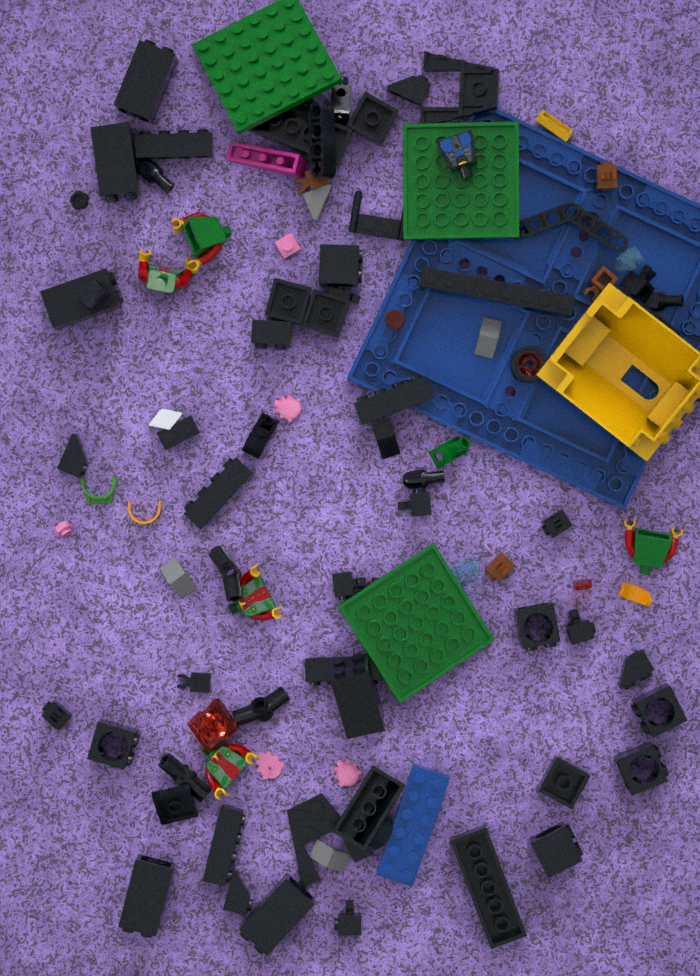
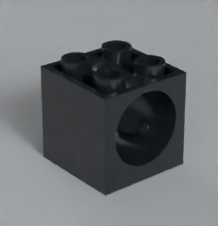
[319,244,363,287]
[513,602,561,651]
[631,683,687,738]
[87,718,140,770]
[614,742,669,796]
[528,821,584,878]

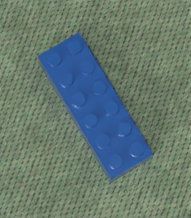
[376,763,450,887]

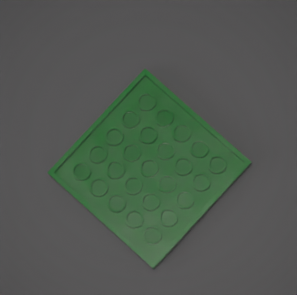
[192,0,343,135]
[403,121,520,240]
[337,543,495,703]

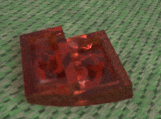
[187,699,239,753]

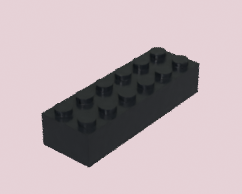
[231,106,353,168]
[450,824,527,949]

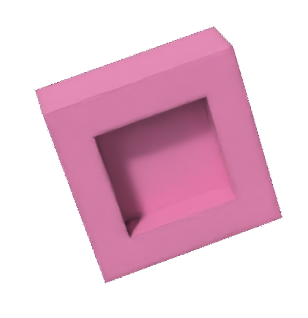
[275,233,301,259]

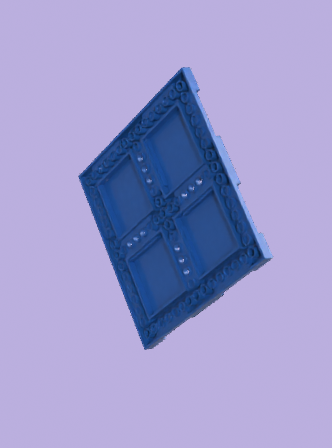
[347,109,700,510]

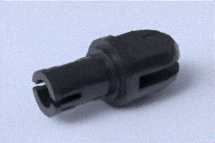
[137,159,175,193]
[644,292,684,311]
[402,469,445,489]

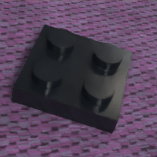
[151,784,198,825]

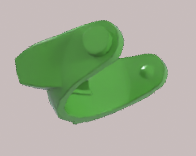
[80,475,117,505]

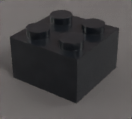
[346,91,399,147]
[265,278,312,326]
[302,289,350,338]
[251,320,292,350]
[537,755,591,809]

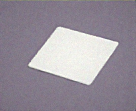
[149,409,182,430]

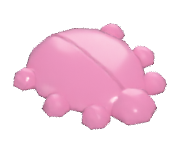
[274,395,301,423]
[255,751,284,780]
[333,759,362,787]

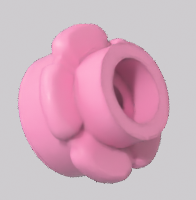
[55,520,73,538]

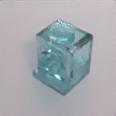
[613,245,645,274]
[451,556,481,582]

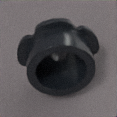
[70,191,89,210]

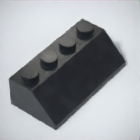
[332,765,406,851]

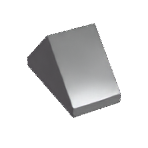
[303,184,332,222]
[474,317,502,359]
[160,557,197,599]
[309,839,351,873]

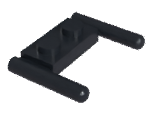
[348,191,405,241]

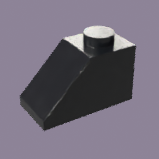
[386,75,431,107]
[371,417,401,459]
[57,433,89,478]
[223,870,253,915]

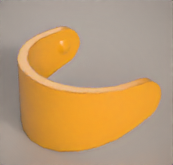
[128,500,161,524]
[617,583,652,607]

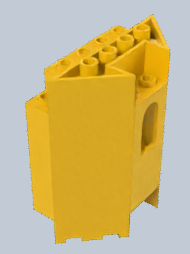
[537,283,700,461]

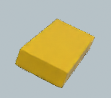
[535,110,573,142]

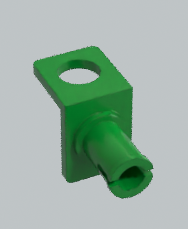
[429,436,470,468]

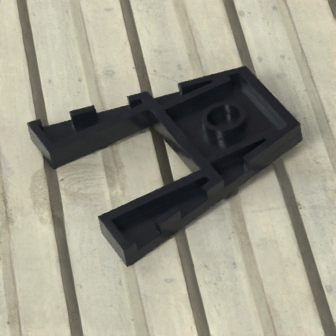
[420,51,500,124]
[287,793,372,888]

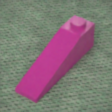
[226,141,308,179]

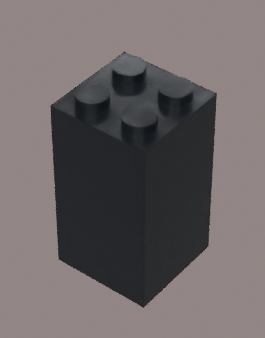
[114,39,178,124]
[90,122,141,203]
[40,268,124,330]
[330,653,385,739]
[118,854,176,938]
[239,873,315,956]

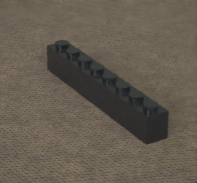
[419,266,575,317]

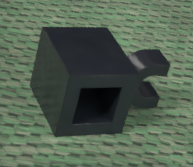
[619,264,657,303]
[397,488,432,517]
[541,509,572,538]
[332,571,366,600]
[566,609,596,645]
[41,700,73,731]
[334,900,361,936]

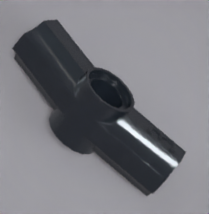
[208,545,244,602]
[232,687,290,727]
[158,753,212,802]

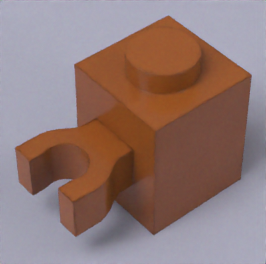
[595,162,618,191]
[293,170,329,195]
[583,266,618,302]
[485,552,515,582]

